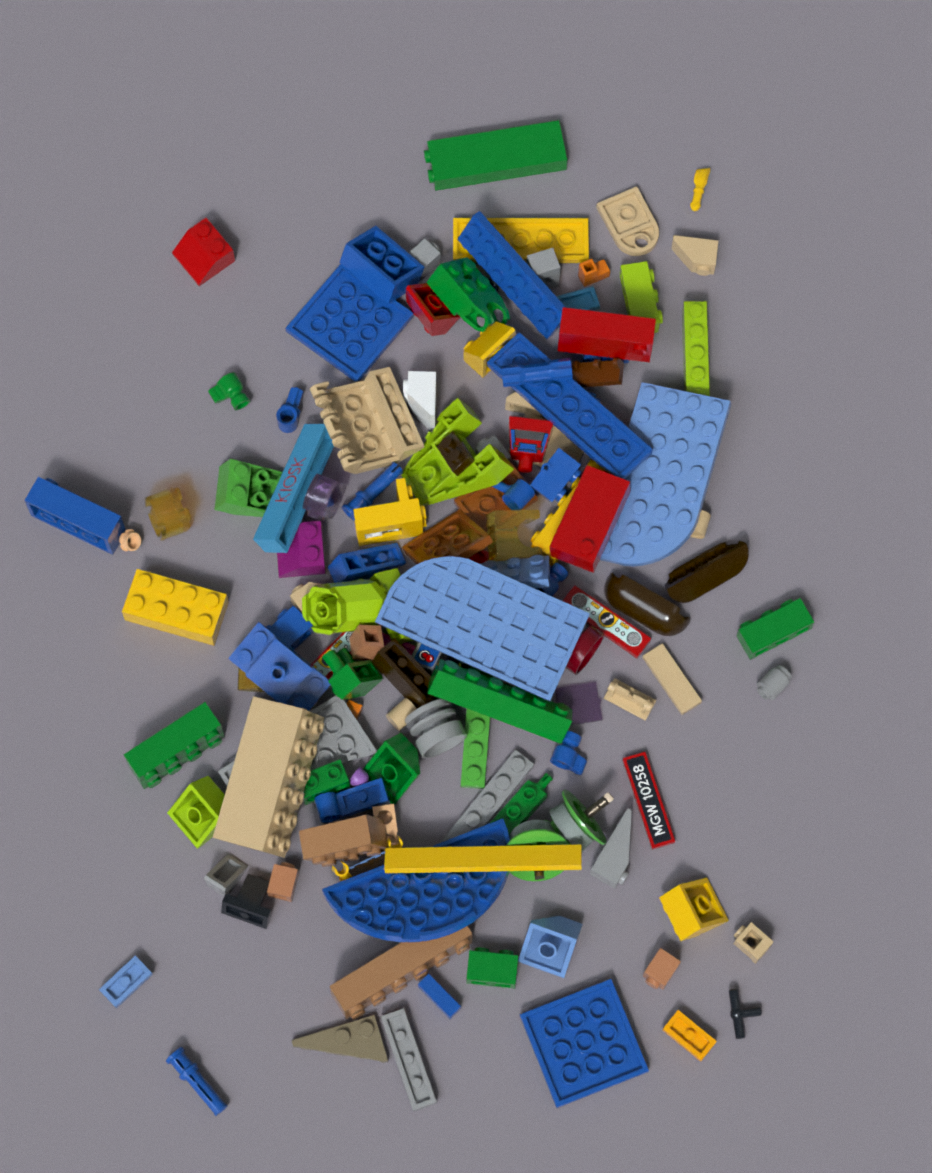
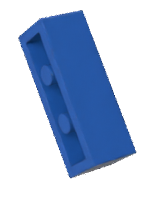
[418,974,461,1019]

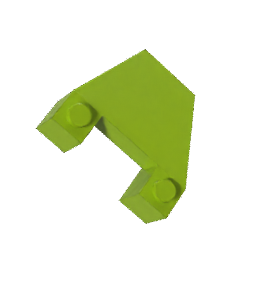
[401,398,514,506]

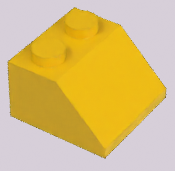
[463,322,516,378]
[659,877,729,941]

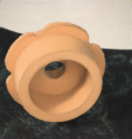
[119,529,141,552]

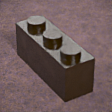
[372,638,438,709]

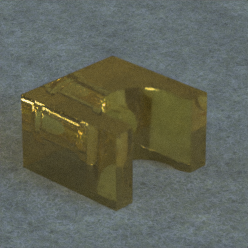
[486,510,542,561]

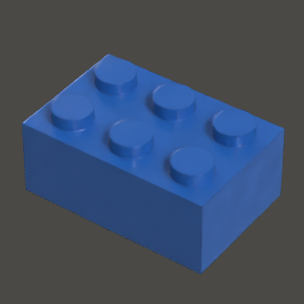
[339,226,425,304]

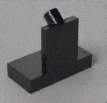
[221,874,271,929]

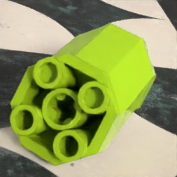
[302,579,387,635]

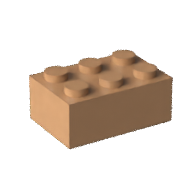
[299,815,389,867]

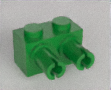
[322,648,384,700]

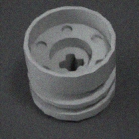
[405,699,467,758]

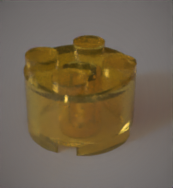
[144,487,191,541]

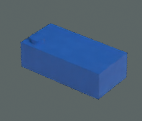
[24,477,126,555]

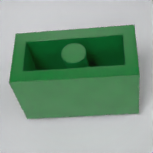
[466,947,518,989]

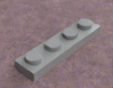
[380,1008,437,1112]

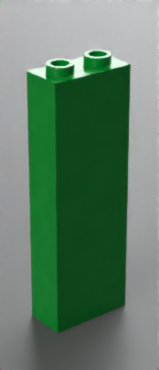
[424,120,567,191]

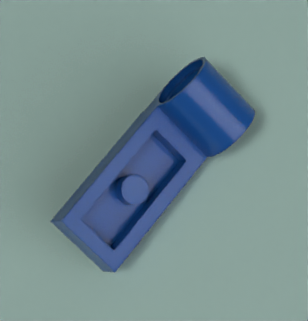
[314,778,390,823]

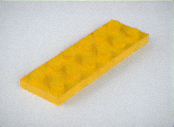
[453,218,589,263]

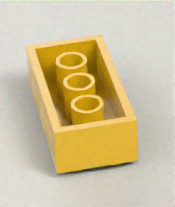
[122,569,229,646]

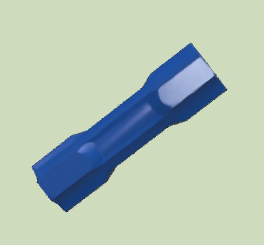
[501,358,573,387]

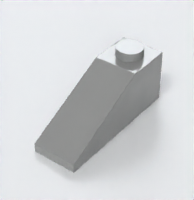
[590,808,632,889]

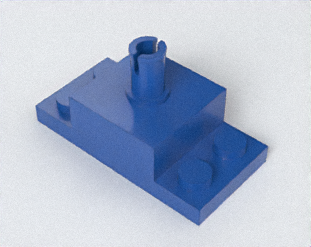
[228,622,330,711]

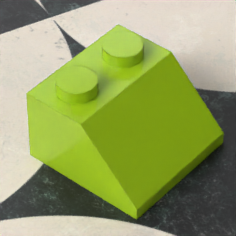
[167,776,225,849]

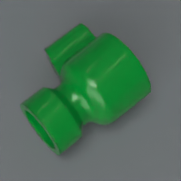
[208,372,250,410]

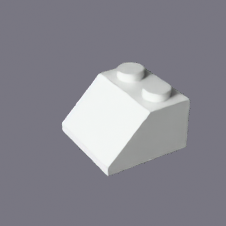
[403,371,436,432]

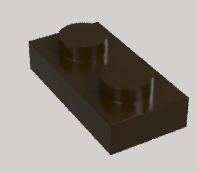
[436,431,475,476]

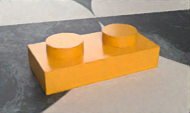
[662,1010,717,1062]

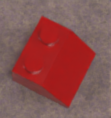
[172,218,235,286]
[406,283,460,336]

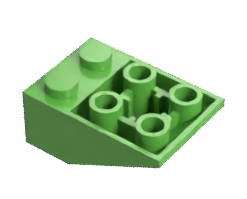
[214,459,283,517]

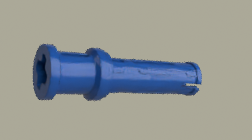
[342,462,403,521]
[166,1047,228,1116]

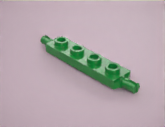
[489,773,553,836]

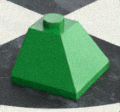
[363,733,421,805]

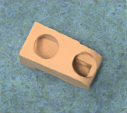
[372,804,398,852]

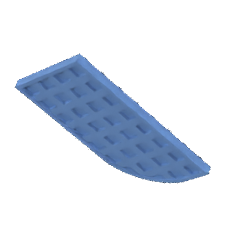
[600,382,732,567]
[375,556,590,701]

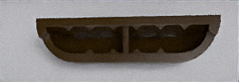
[664,541,749,603]
[604,573,690,636]

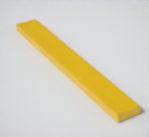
[384,844,582,873]

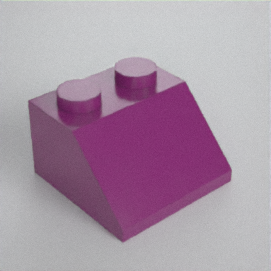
[277,521,326,578]

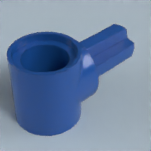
[276,387,303,433]

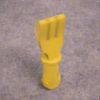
[690,168,710,212]

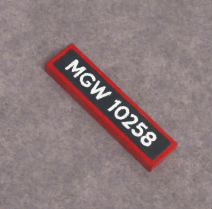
[622,752,675,850]

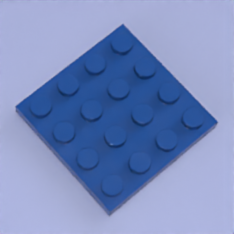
[285,264,414,382]
[520,979,649,1109]

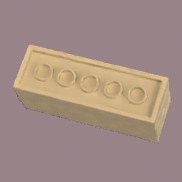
[213,696,325,858]

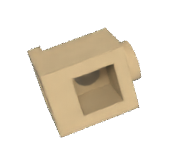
[734,922,774,964]

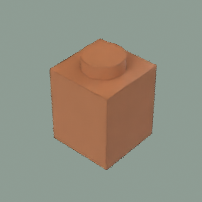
[349,625,384,660]
[267,862,299,902]
[643,948,681,990]

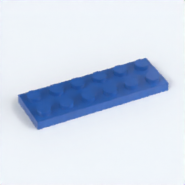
[458,211,565,339]

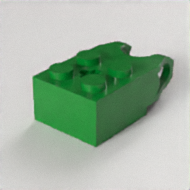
[426,257,510,332]

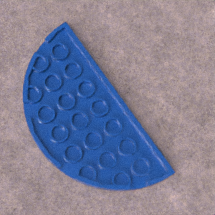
[322,819,510,942]

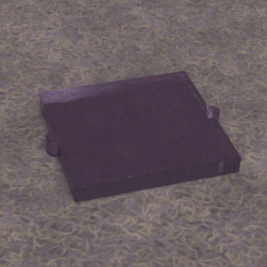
[555,682,602,726]

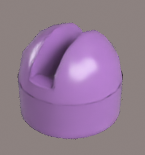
[349,767,369,787]

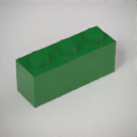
[736,598,814,660]

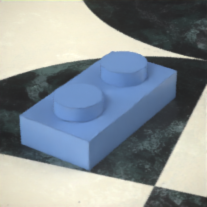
[99,955,153,1009]

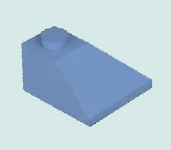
[518,916,583,978]

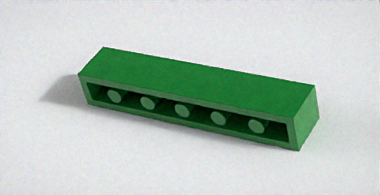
[428,659,572,744]

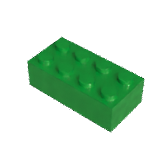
[123,702,225,789]

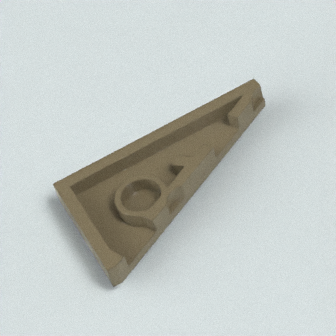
[291,1015,388,1063]

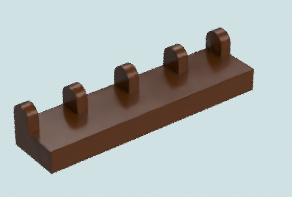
[571,358,624,387]

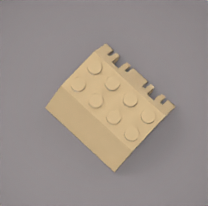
[310,367,424,474]

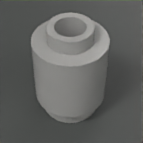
[757,665,792,700]

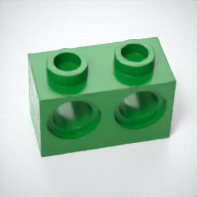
[303,759,350,805]

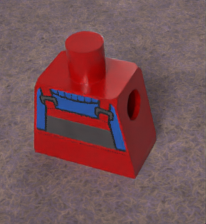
[509,416,553,473]

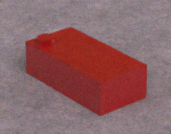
[558,307,656,363]
[549,465,631,573]

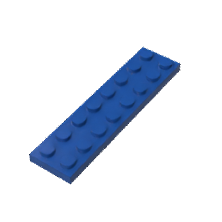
[487,332,653,479]

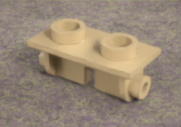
[603,678,657,721]

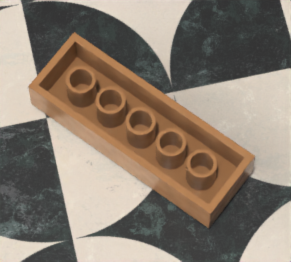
[329,926,472,1020]

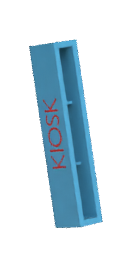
[253,424,334,553]

